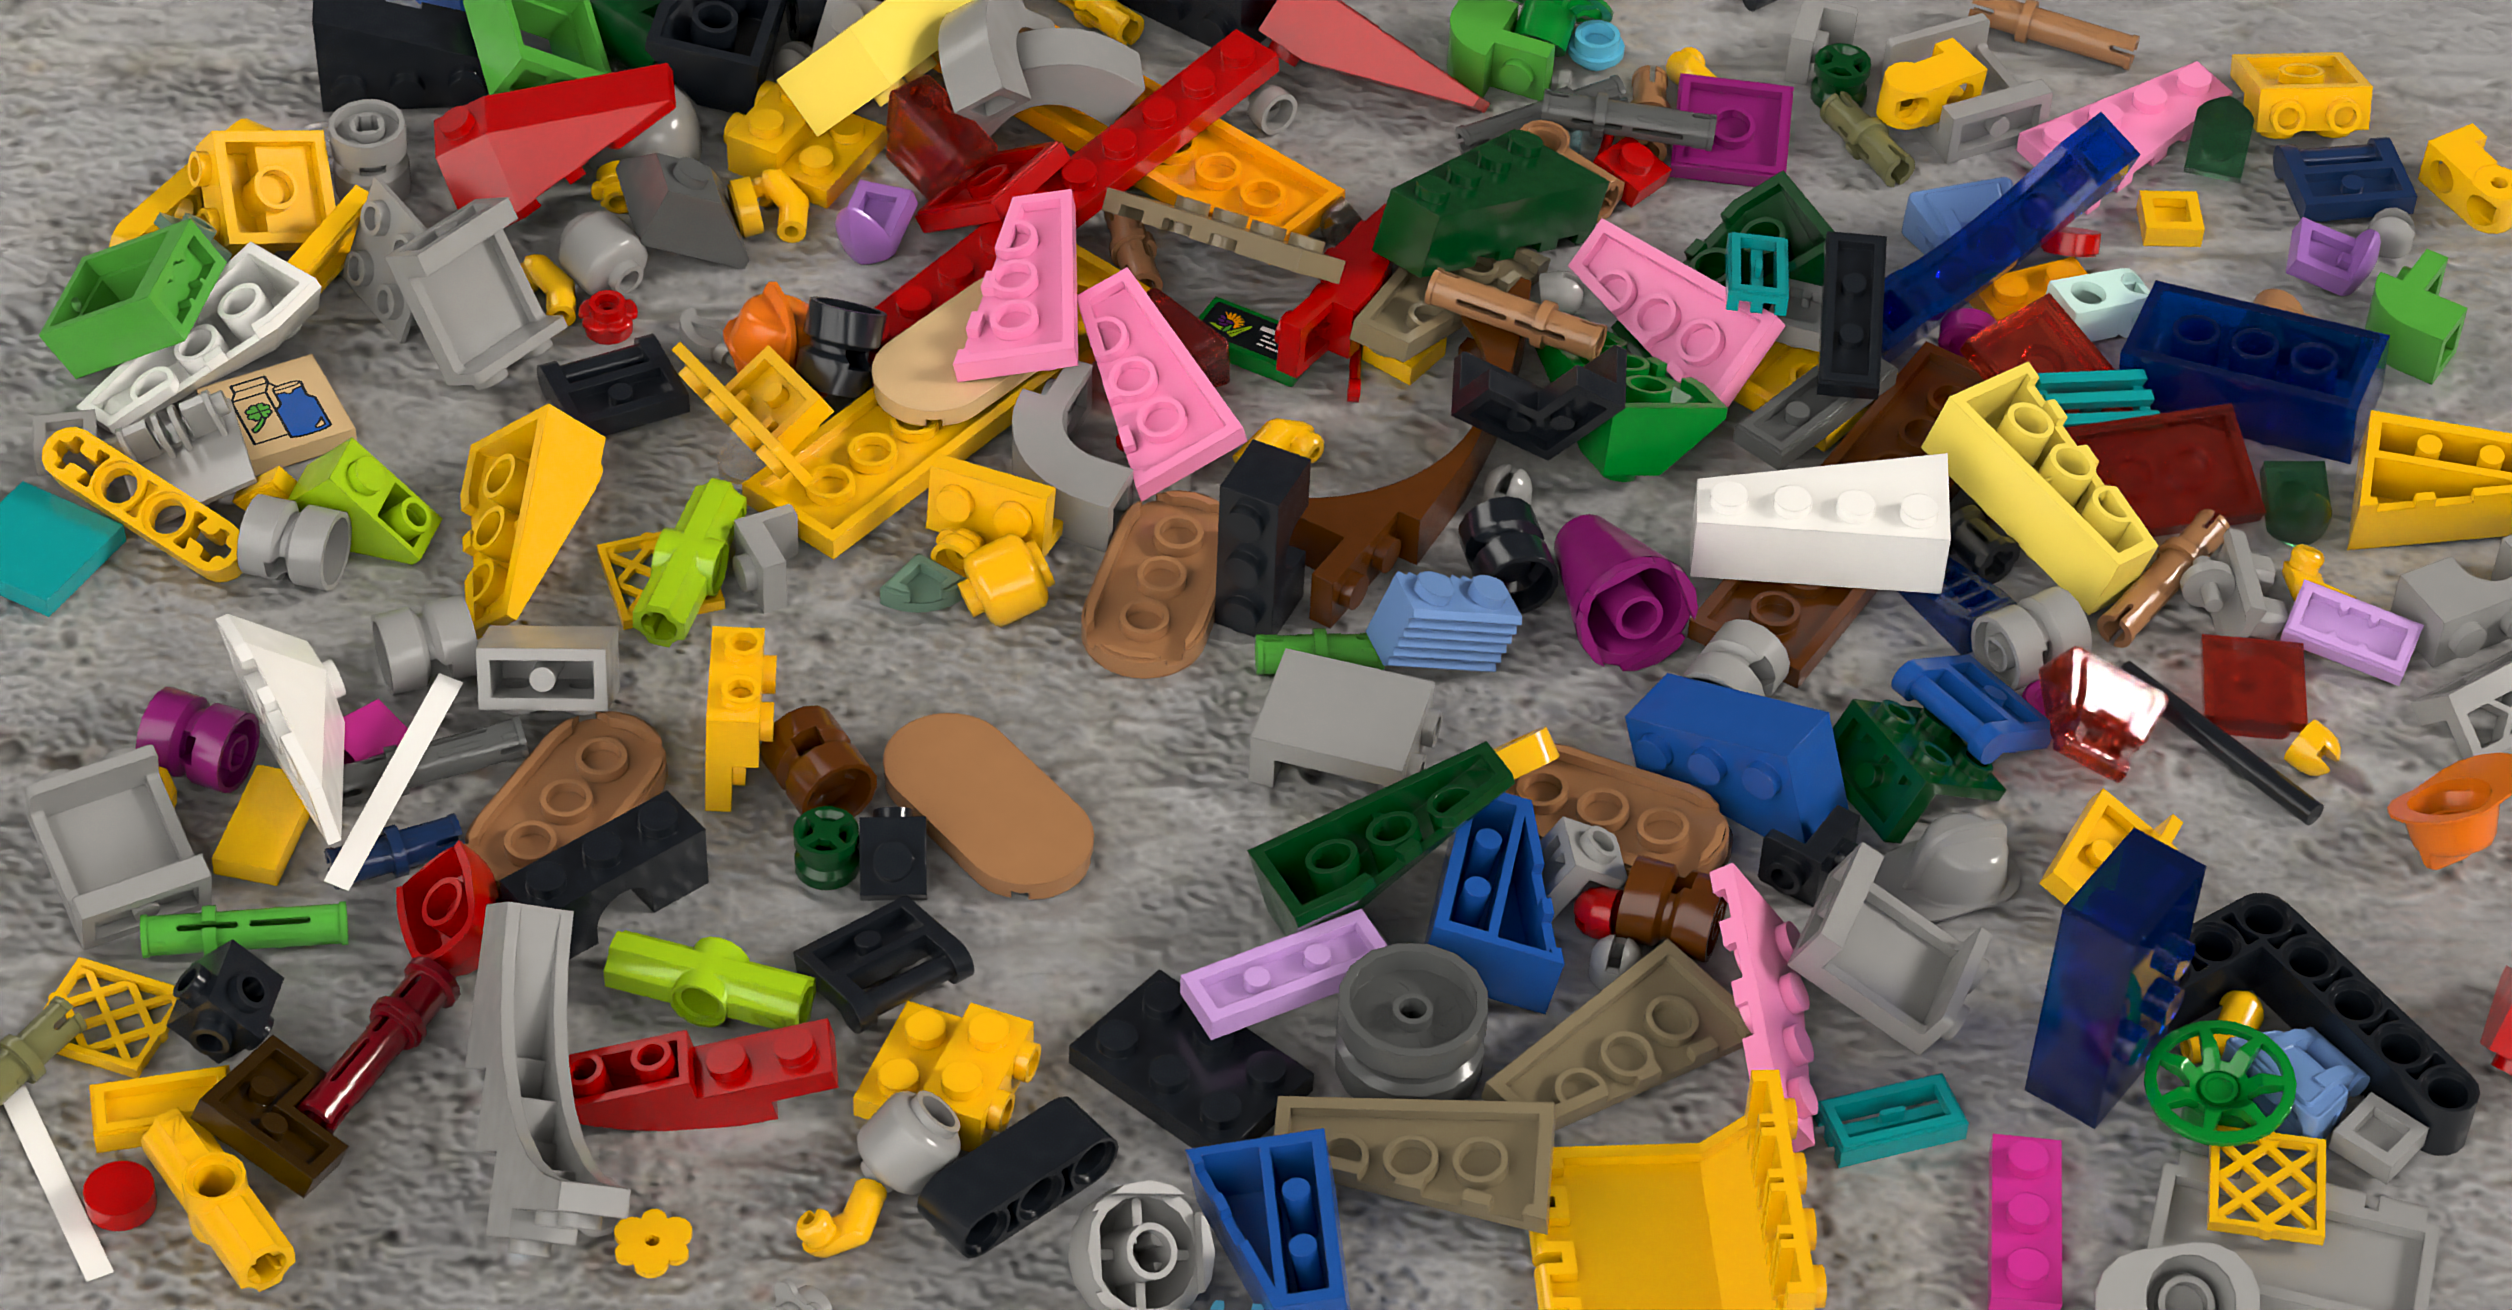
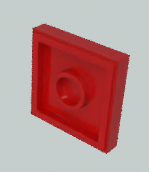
[914,141,1071,233]

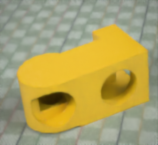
[1876,37,1988,130]
[2418,123,2512,234]

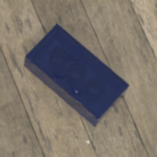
[2116,280,2390,464]
[2024,828,2207,1129]

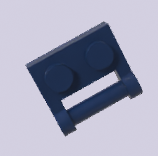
[2273,137,2418,222]

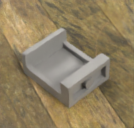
[1880,13,2053,164]
[385,197,568,390]
[1248,648,1442,787]
[25,745,212,951]
[1787,842,1992,1056]

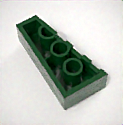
[1372,129,1610,278]

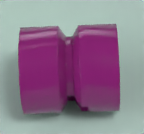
[136,686,260,794]

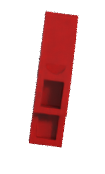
[1274,204,1393,379]
[569,1018,839,1131]

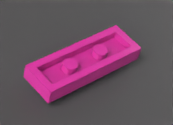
[1988,1133,2062,1310]

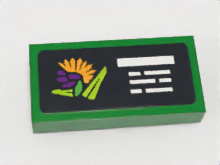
[1186,296,1306,387]

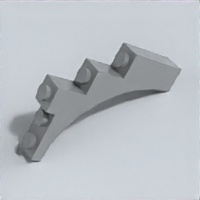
[465,902,631,1257]

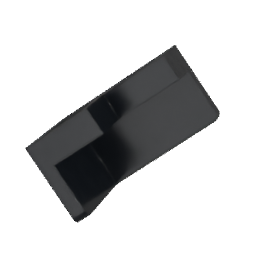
[1451,345,1627,461]

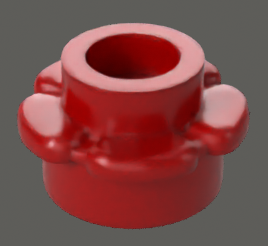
[578,290,638,345]

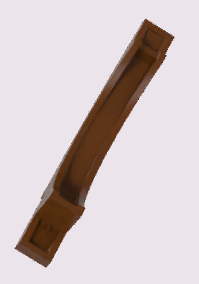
[1288,277,1532,629]

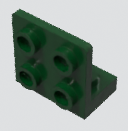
[1832,699,2006,844]

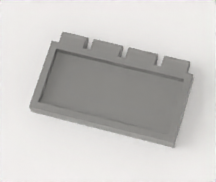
[2146,1150,2441,1310]

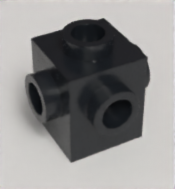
[166,939,284,1064]

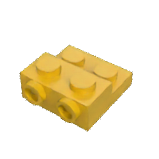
[2230,52,2373,139]
[723,80,888,209]
[188,130,336,259]
[705,626,777,812]
[853,1001,1041,1152]

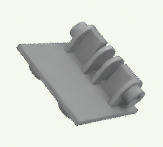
[342,176,427,343]
[106,389,257,527]

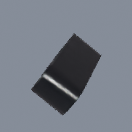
[917,1096,1119,1258]

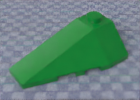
[1535,317,1728,482]

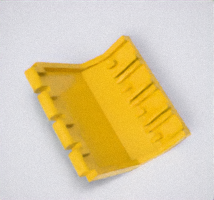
[1528,1069,1827,1310]

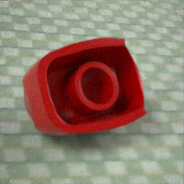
[396,840,500,979]

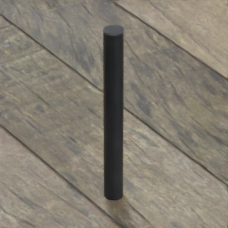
[2115,661,2324,826]

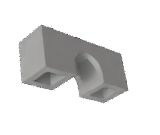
[2390,534,2512,667]

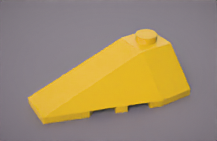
[460,403,606,640]

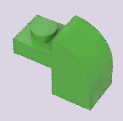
[1446,0,1555,101]
[2365,249,2468,385]

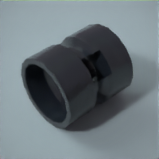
[794,296,887,398]
[1458,496,1559,614]

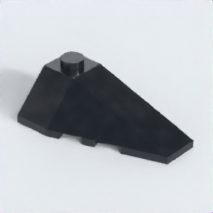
[645,0,787,115]

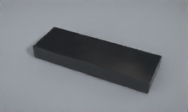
[1816,231,1887,400]

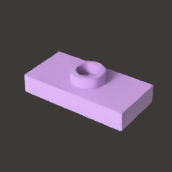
[2280,579,2424,686]

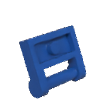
[1891,654,2059,765]

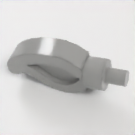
[679,308,737,372]

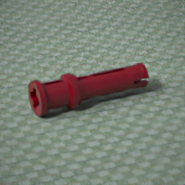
[296,956,461,1134]

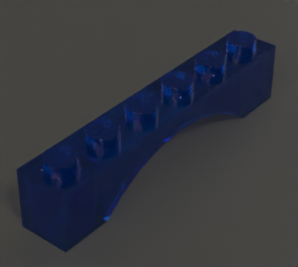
[1881,112,2141,363]

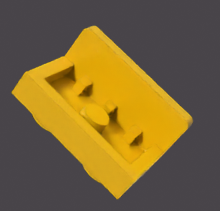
[926,454,1063,558]
[2039,788,2183,933]

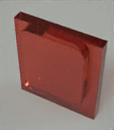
[2200,634,2308,740]

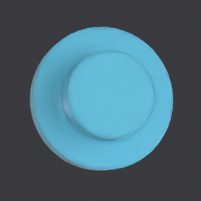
[1568,20,1625,71]

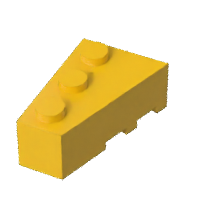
[2347,410,2512,550]

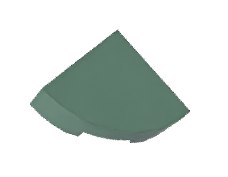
[880,553,967,613]

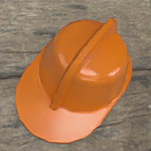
[723,281,828,399]
[2387,753,2512,870]

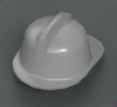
[1873,813,2021,923]
[2094,1242,2260,1310]

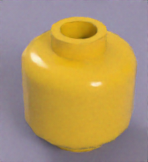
[957,534,1055,627]

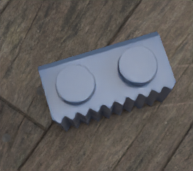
[1365,571,1522,672]

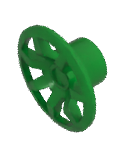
[1512,0,1614,57]
[2144,1020,2297,1147]

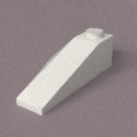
[76,241,321,435]
[216,614,346,845]

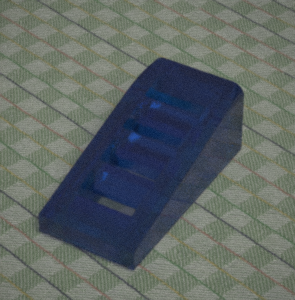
[1897,556,2017,655]

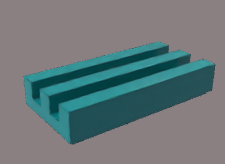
[1726,232,1789,316]
[2035,369,2162,435]
[1813,1073,1969,1168]

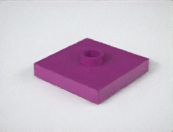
[1669,73,1794,187]

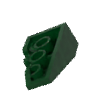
[1611,170,1835,359]
[1247,741,1515,937]

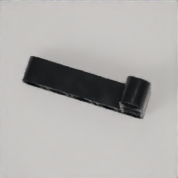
[2123,893,2480,1156]

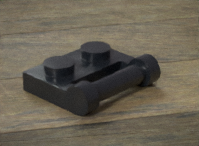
[537,333,690,436]
[793,895,974,1034]

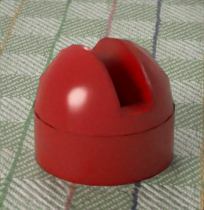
[1573,886,1624,940]

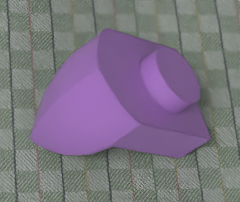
[835,180,918,265]
[2286,217,2381,296]

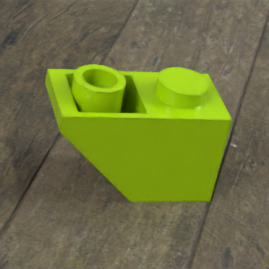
[287,437,443,565]

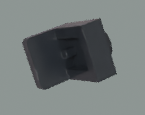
[1758,805,1860,907]
[859,807,927,901]

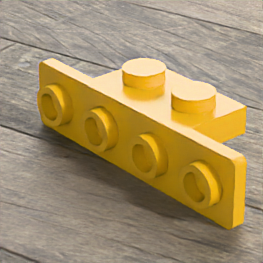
[671,341,834,487]

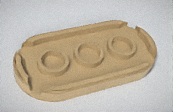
[872,278,1078,426]

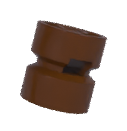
[760,705,877,817]
[1615,855,1728,963]

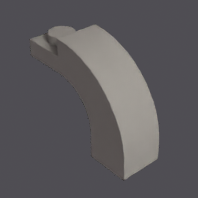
[938,0,1055,124]
[943,28,1145,162]
[1012,360,1133,552]

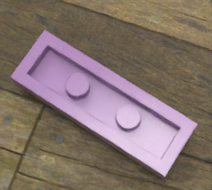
[1180,908,1388,1040]

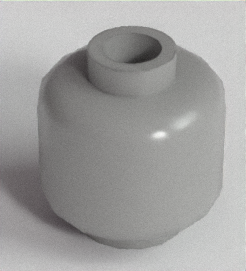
[558,211,648,296]
[857,1090,961,1195]

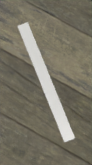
[324,673,463,891]
[3,1083,114,1282]

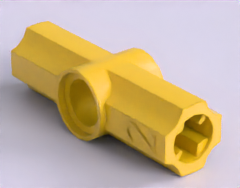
[141,1107,296,1292]

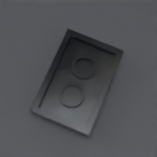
[1069,969,1314,1148]

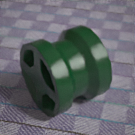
[1810,43,1871,109]
[793,806,860,890]

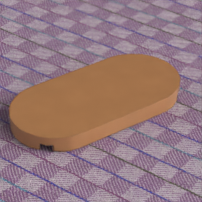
[1081,490,1219,679]
[465,711,668,902]
[883,713,1094,900]
[1505,743,1729,884]

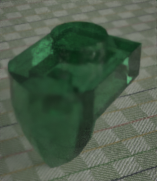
[2184,96,2254,183]
[2259,461,2332,547]

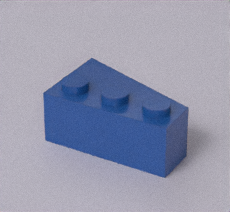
[1625,673,1849,844]
[1424,792,1565,1015]
[1185,1128,1351,1310]

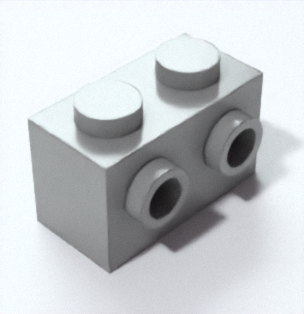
[476,625,620,715]

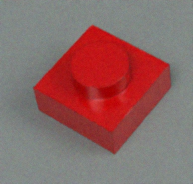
[1593,137,1672,208]

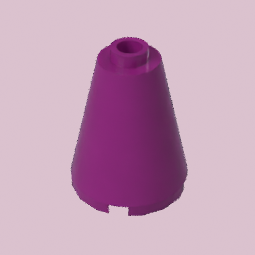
[1554,514,1698,671]

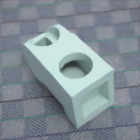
[2036,268,2162,360]

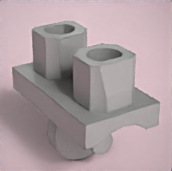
[2180,528,2288,653]

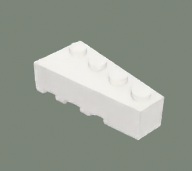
[1690,453,1951,594]

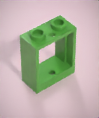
[463,0,612,95]
[39,218,227,379]

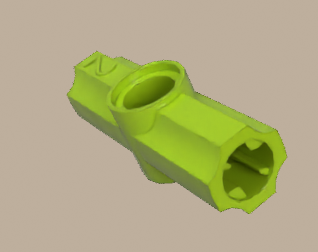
[633,478,747,648]
[603,930,816,1029]

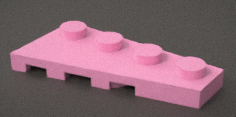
[2016,61,2233,215]
[953,189,1078,382]
[1568,218,1786,407]
[1077,267,1247,502]
[1709,863,1818,1152]

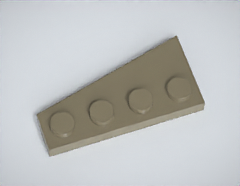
[1101,187,1346,284]
[1349,247,1551,362]
[1481,938,1753,1131]
[1274,1096,1556,1235]

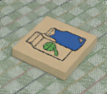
[196,354,357,476]

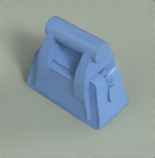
[1901,177,2021,277]
[2221,1027,2370,1158]

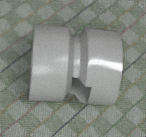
[328,99,412,201]
[237,494,352,591]
[1971,586,2092,691]
[371,594,478,695]
[1682,619,1790,698]

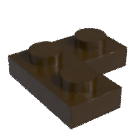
[190,1034,349,1199]

